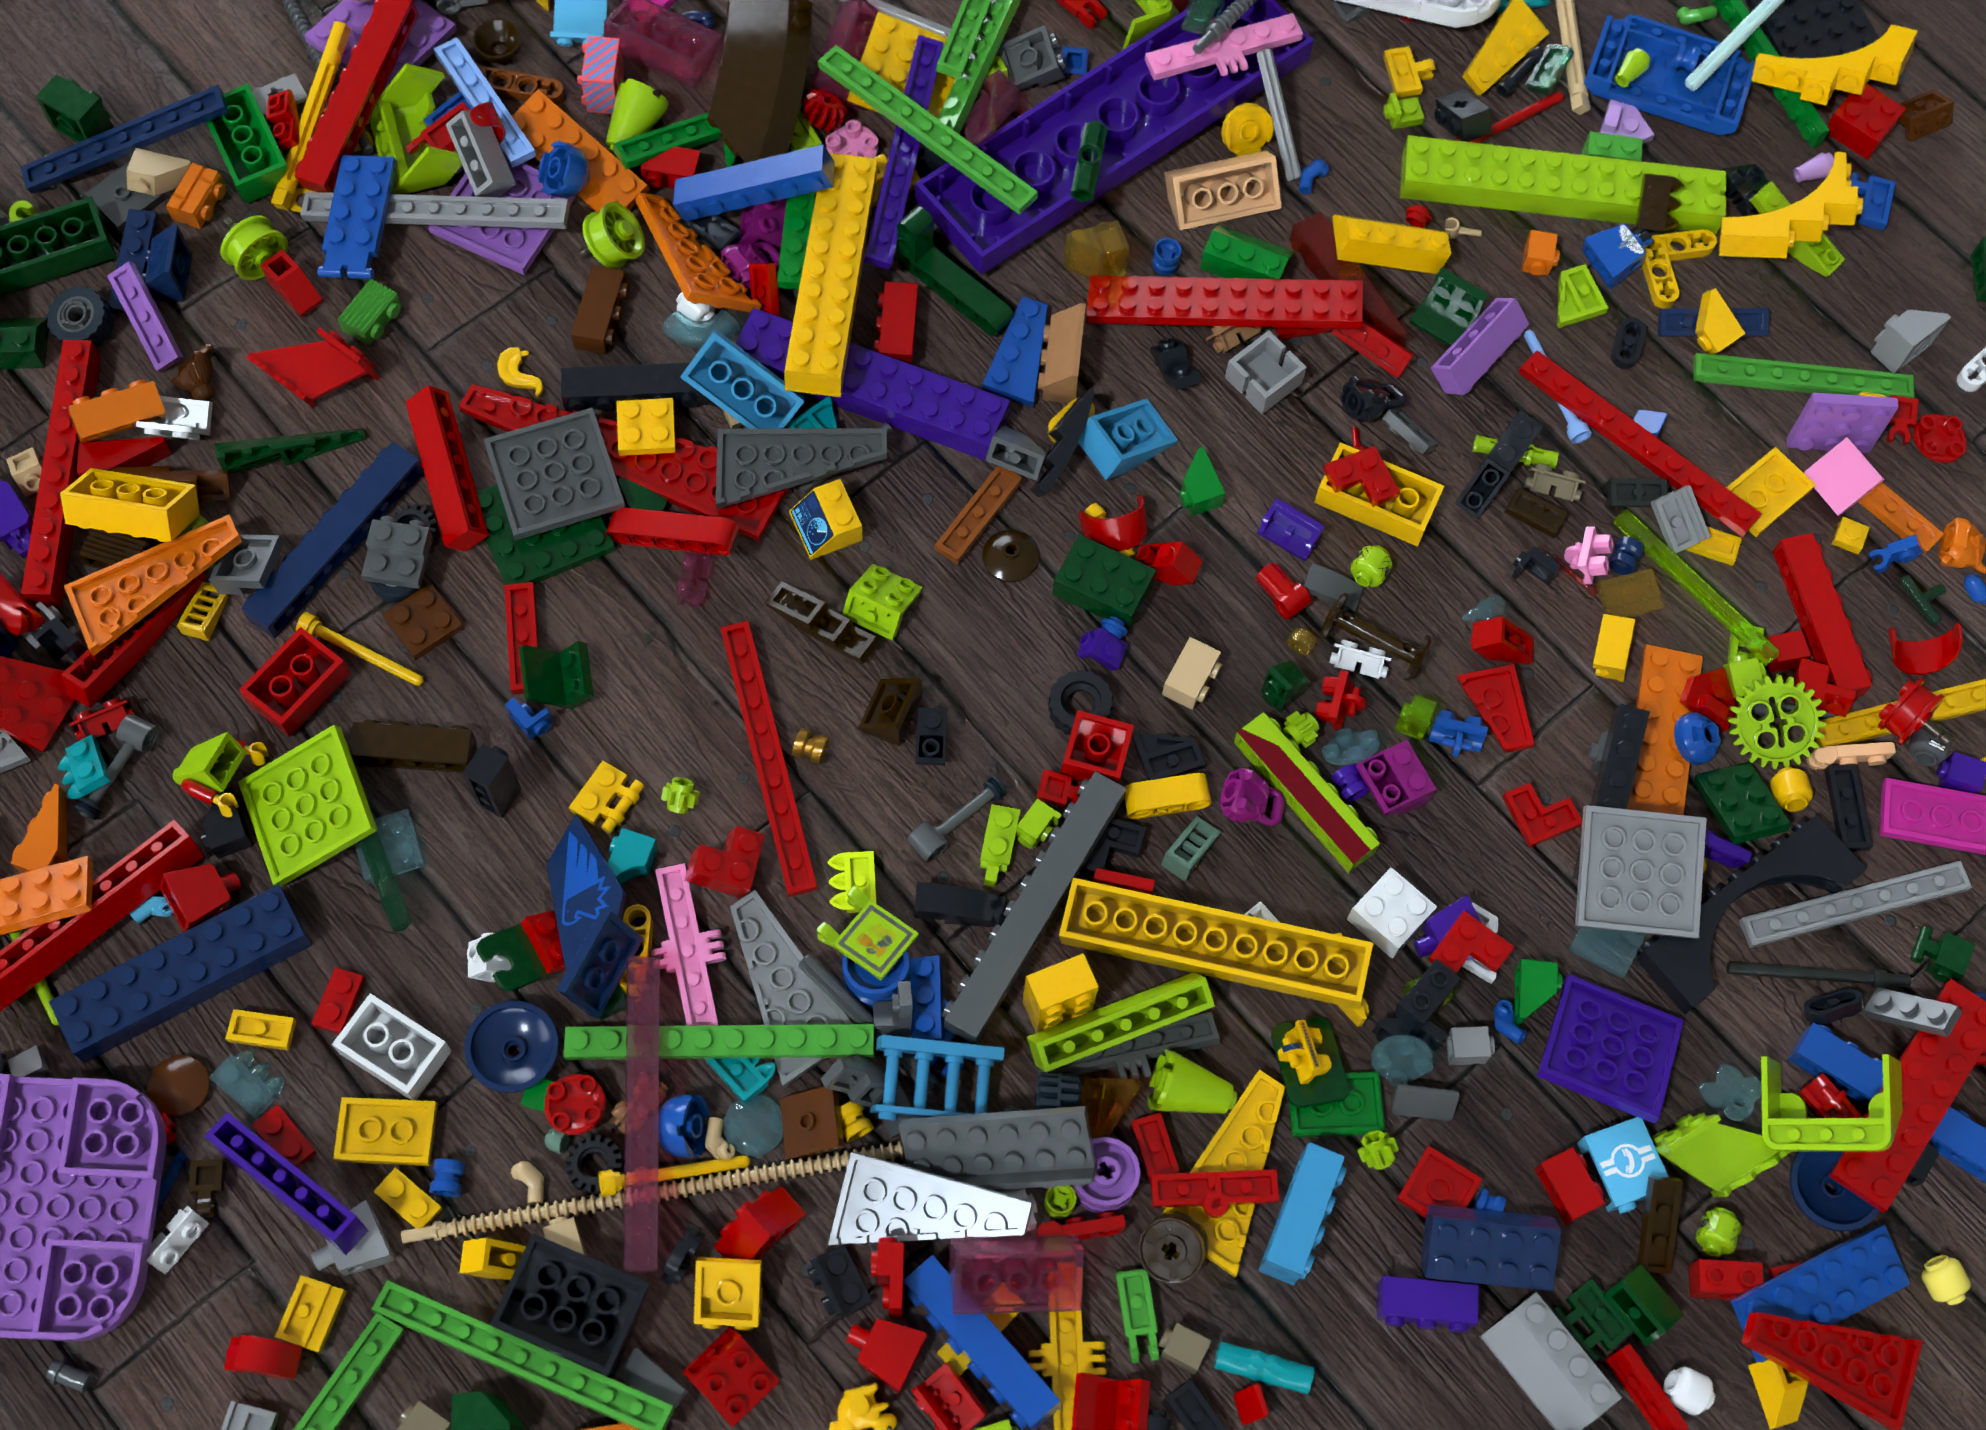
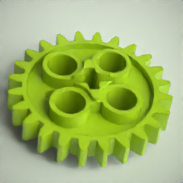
[1727,674,1827,770]

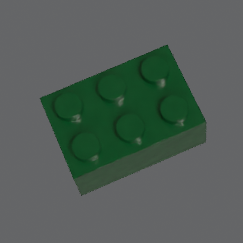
[1052,534,1156,630]

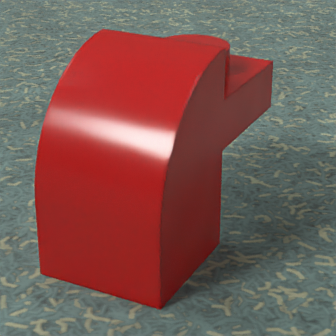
[1791,658,1856,717]
[224,1335,303,1380]

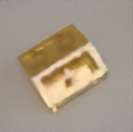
[1064,220,1129,279]

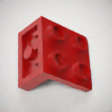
[682,1326,779,1427]
[1072,1372,1150,1430]

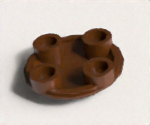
[147,1055,210,1116]

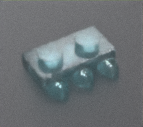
[208,1049,284,1119]

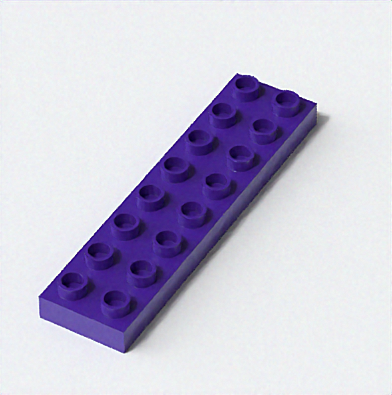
[915,0,1314,275]

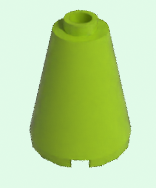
[606,79,669,156]
[1147,1049,1237,1114]

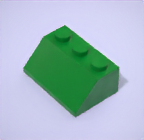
[1200,224,1294,280]

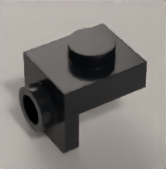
[1512,546,1561,586]

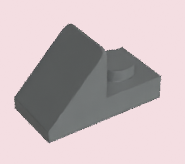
[873,981,913,1038]

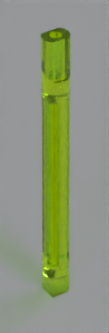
[1614,509,1779,666]

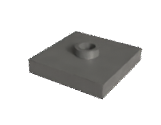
[84,162,164,232]

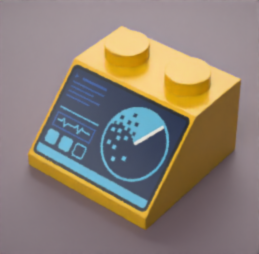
[789,479,863,560]

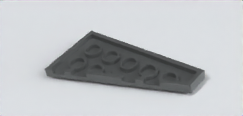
[716,428,887,510]

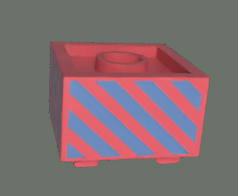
[577,36,625,114]

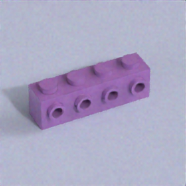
[1431,297,1529,395]

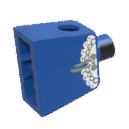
[1582,224,1652,290]

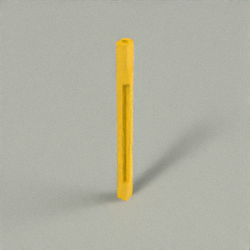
[271,21,351,210]

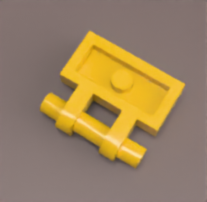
[569,760,644,834]

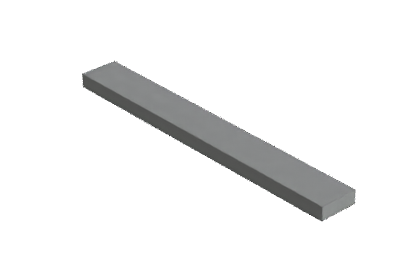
[1739,860,1973,948]

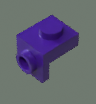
[1077,627,1128,671]

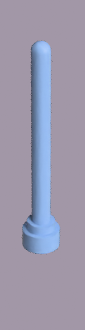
[1524,330,1592,444]

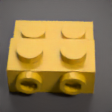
[694,1257,762,1331]

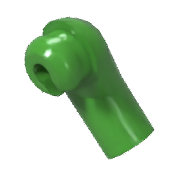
[1676,6,1717,26]

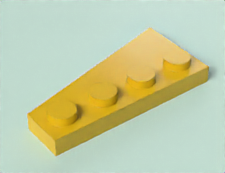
[1462,0,1549,96]

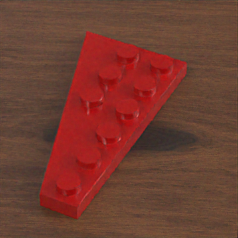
[0,656,75,752]

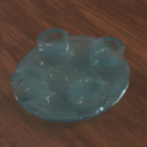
[1321,728,1380,765]
[1371,1035,1433,1087]
[723,1095,783,1157]

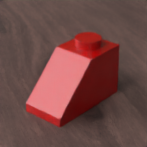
[1471,616,1534,665]

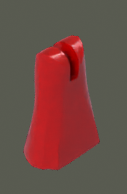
[0,573,45,636]

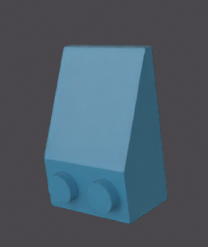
[1078,398,1178,480]

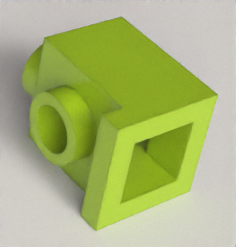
[1016,798,1062,849]

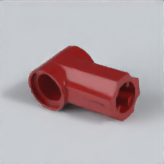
[1255,562,1312,620]

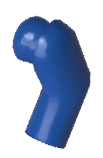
[1494,1000,1527,1045]

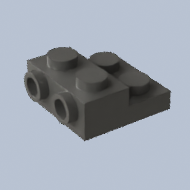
[998,25,1067,93]
[361,516,433,589]
[209,534,284,595]

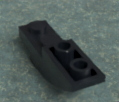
[1454,410,1543,519]

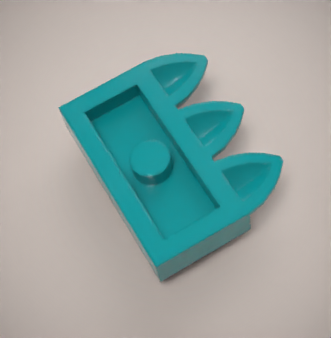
[58,734,110,799]
[705,1058,776,1105]

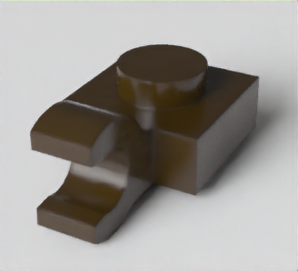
[189,1159,226,1218]

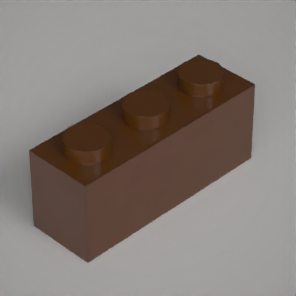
[571,265,630,355]

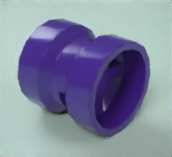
[1331,763,1370,803]

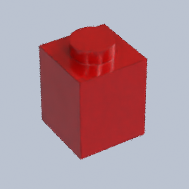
[1760,630,1811,673]

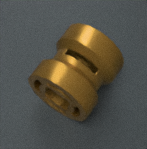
[792,728,830,765]

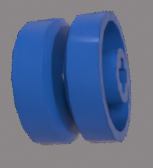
[842,951,909,1011]

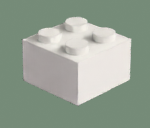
[1347,867,1437,959]

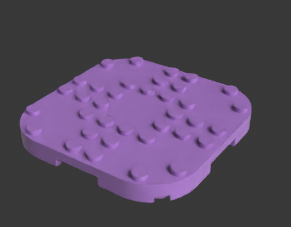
[0,1074,166,1341]

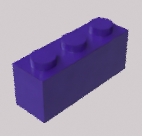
[1376,1276,1479,1333]

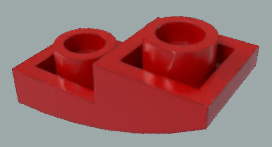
[266,89,299,151]

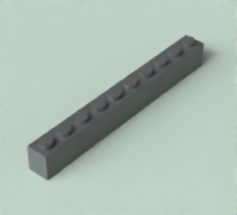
[942,771,1126,1045]

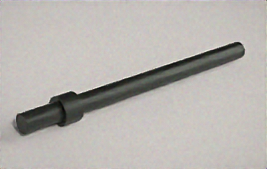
[1726,962,1911,988]

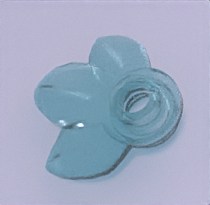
[1698,1064,1762,1121]

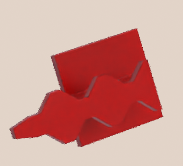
[246,327,380,409]

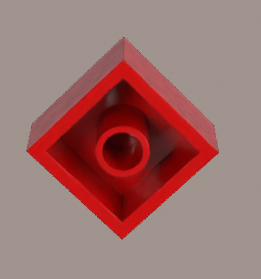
[1827,84,1906,160]

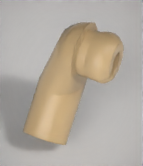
[705,1117,735,1159]

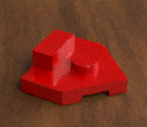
[1679,668,1736,732]

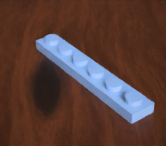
[434,37,536,168]

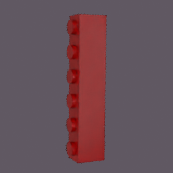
[405,385,489,552]
[1772,533,1872,698]

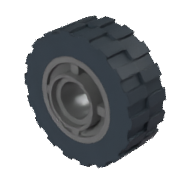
[46,286,115,347]

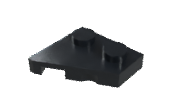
[1131,730,1206,780]

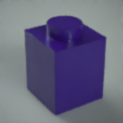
[1936,752,1986,794]

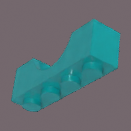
[608,828,659,921]

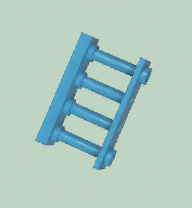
[870,1035,1004,1121]

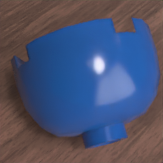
[538,141,590,198]
[653,1095,710,1158]

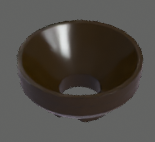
[473,19,521,63]

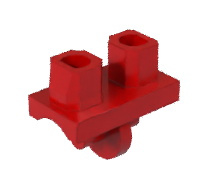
[1315,670,1367,731]
[1798,1073,1862,1118]

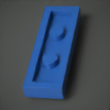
[910,955,944,1041]

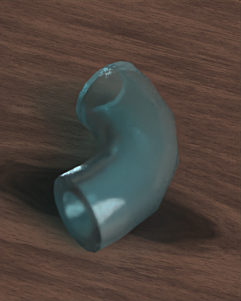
[662,310,740,349]

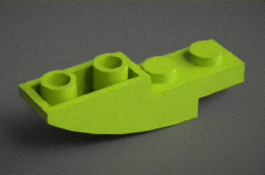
[1750,181,1845,277]

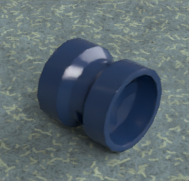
[1608,536,1645,576]

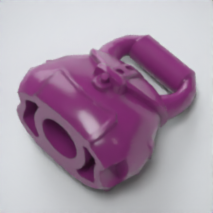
[720,241,780,292]
[1219,768,1286,826]

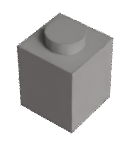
[1446,1026,1495,1065]

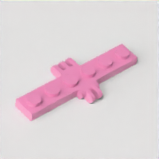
[1145,13,1303,81]
[650,863,727,1026]

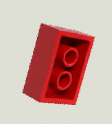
[238,627,351,738]

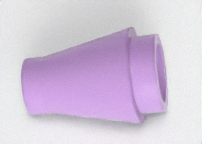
[1793,152,1834,183]

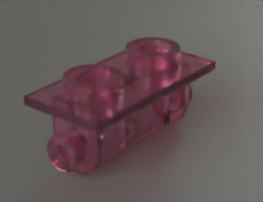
[675,552,713,607]

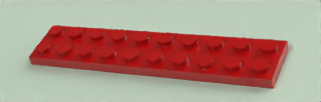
[1086,275,1363,329]

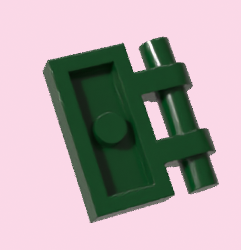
[1552,1279,1633,1363]

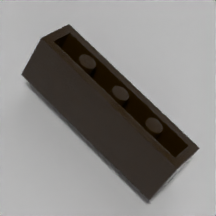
[349,719,476,773]

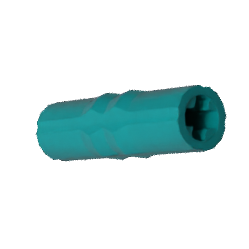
[1213,1341,1314,1394]

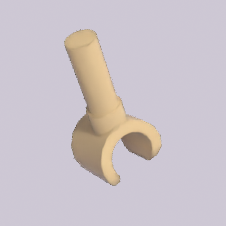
[1445,218,1482,239]

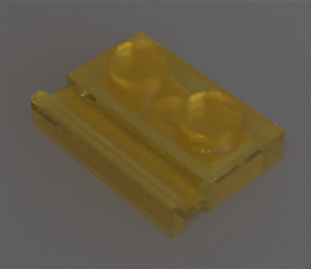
[1596,569,1664,618]

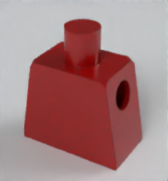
[159,864,241,932]
[846,1319,927,1395]

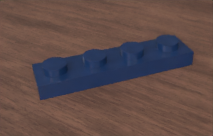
[109,209,159,314]
[1658,308,1769,337]

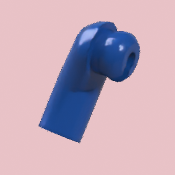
[1299,159,1329,194]
[1964,573,1986,604]

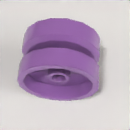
[1070,1137,1141,1214]

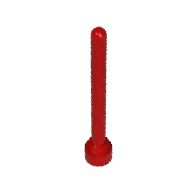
[1456,92,1564,143]

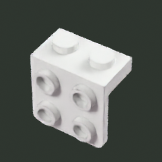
[136,396,213,440]

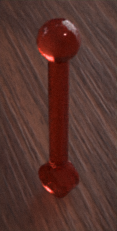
[1552,555,1599,596]

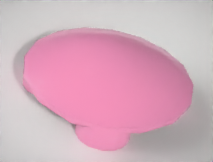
[825,120,879,158]

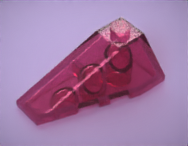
[963,69,1020,146]

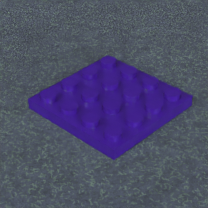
[1537,974,1684,1124]

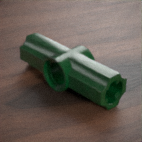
[1070,120,1108,202]

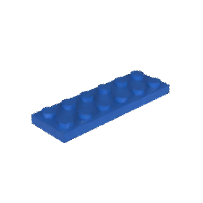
[1730,1225,1910,1362]

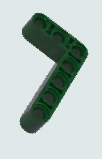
[897,206,1014,336]

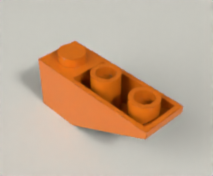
[10,784,68,873]

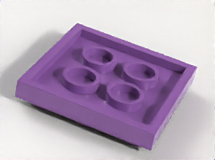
[1786,393,1899,453]

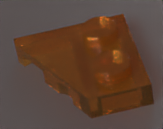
[1081,1077,1141,1139]

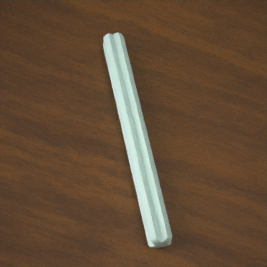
[1685,0,1784,91]

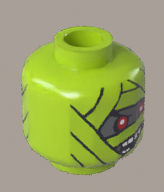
[1350,545,1393,588]
[1695,1207,1742,1257]

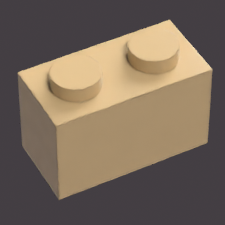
[1162,637,1222,710]

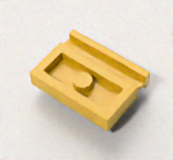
[275,1275,347,1354]

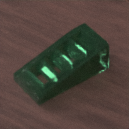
[1182,0,1225,35]

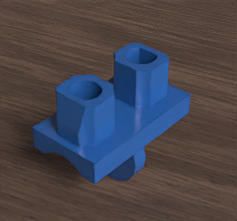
[1429,710,1488,757]

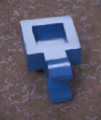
[1869,535,1924,573]

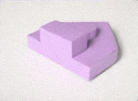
[1599,99,1655,144]

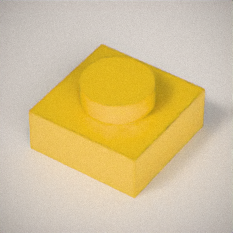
[1831,517,1870,555]

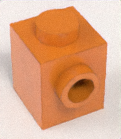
[1521,230,1560,276]

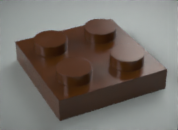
[382,582,464,661]

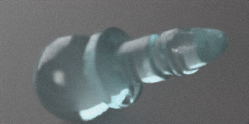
[1462,595,1506,621]

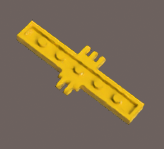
[1028,1261,1106,1430]

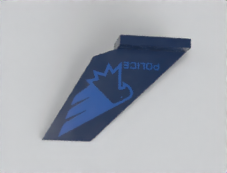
[546,814,644,1019]

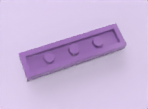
[107,261,184,372]

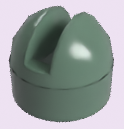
[544,1128,571,1154]

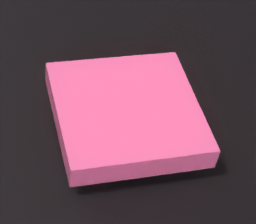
[1803,437,1885,516]

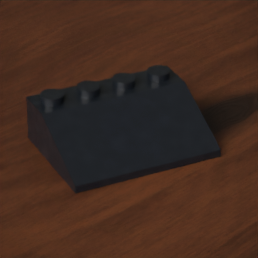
[490,1233,650,1379]

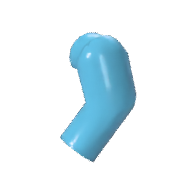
[129,896,173,925]

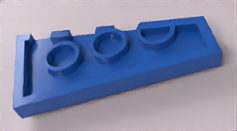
[982,296,1048,408]

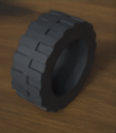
[1048,670,1113,735]

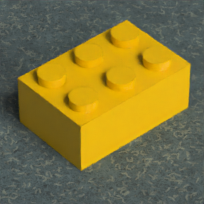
[1022,953,1098,1033]

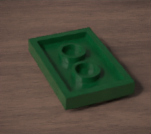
[1694,762,1790,845]

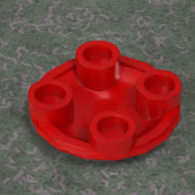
[1913,414,1966,463]
[544,1074,606,1135]

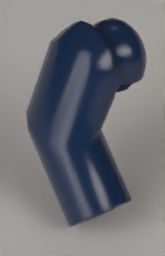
[676,10,716,30]

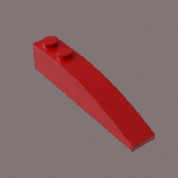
[61,572,206,709]

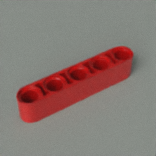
[605,507,739,556]

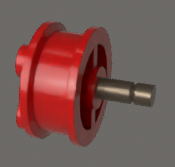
[1877,678,1953,747]

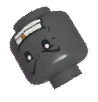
[1909,722,1952,766]

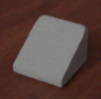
[8,1045,50,1078]

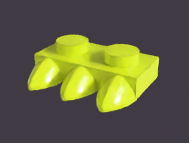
[828,851,876,913]

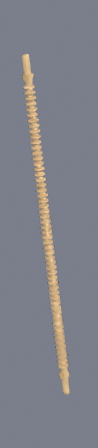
[401,1141,905,1243]

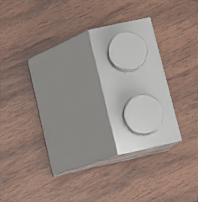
[1871,309,1951,373]

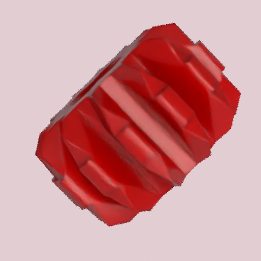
[800,88,847,132]

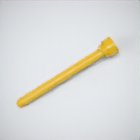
[296,612,424,686]
[599,1155,750,1197]

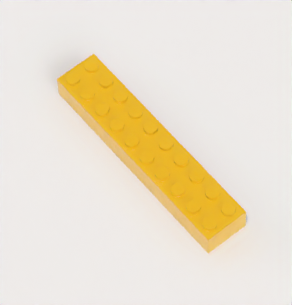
[784,153,878,397]
[1059,878,1373,1010]

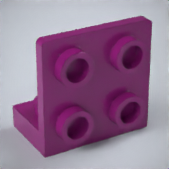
[737,198,787,247]

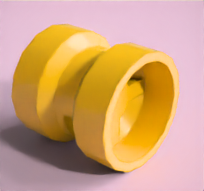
[840,1101,874,1142]

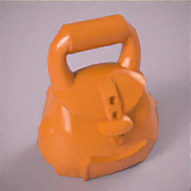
[1939,518,1986,574]

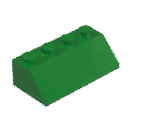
[206,83,288,204]

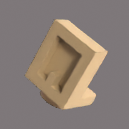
[6,447,42,497]

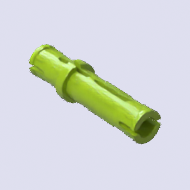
[1472,434,1559,469]

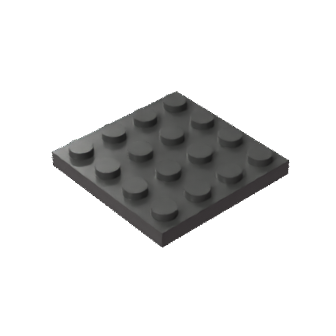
[483,408,626,540]

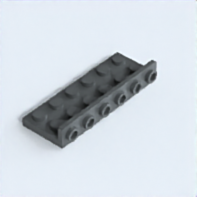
[898,1106,1097,1191]

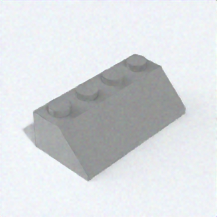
[1480,1292,1622,1430]

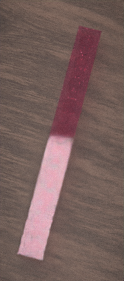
[623,956,660,1272]

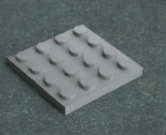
[1575,805,1707,939]

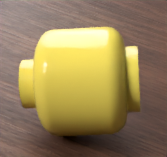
[1921,1255,1971,1305]

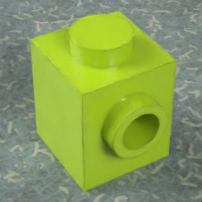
[1723,653,1766,698]

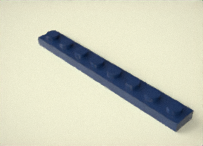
[21,85,229,194]

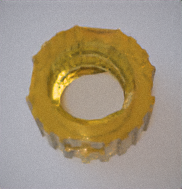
[1287,628,1316,655]

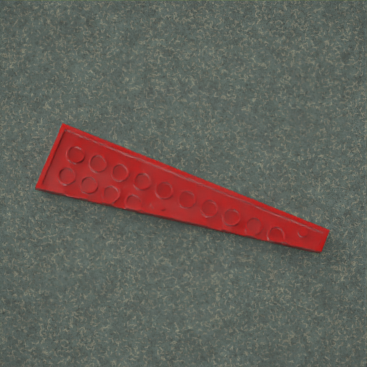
[458,384,789,542]

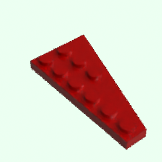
[1741,1312,1923,1430]

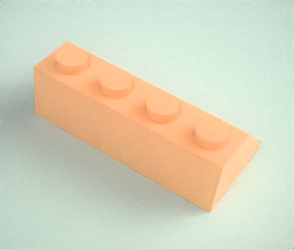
[1164,151,1282,230]

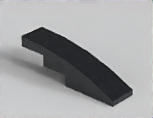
[1030,388,1095,497]

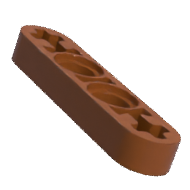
[477,65,565,105]

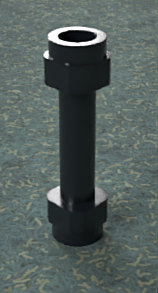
[1496,46,1546,97]

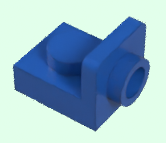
[504,698,553,740]

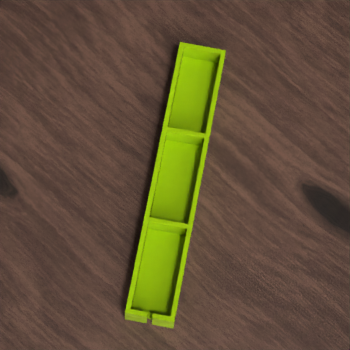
[1399,135,1726,234]

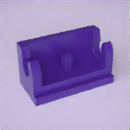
[1257,498,1325,562]

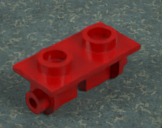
[69,697,135,741]

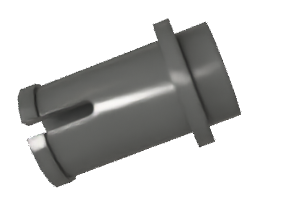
[46,1359,93,1393]

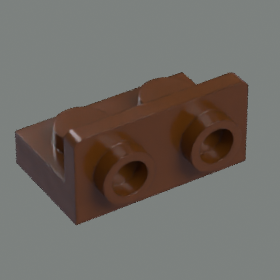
[1898,89,1954,142]

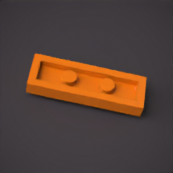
[1858,482,1944,556]

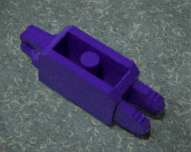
[0,481,33,559]

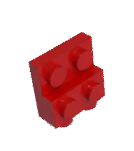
[871,1237,904,1319]

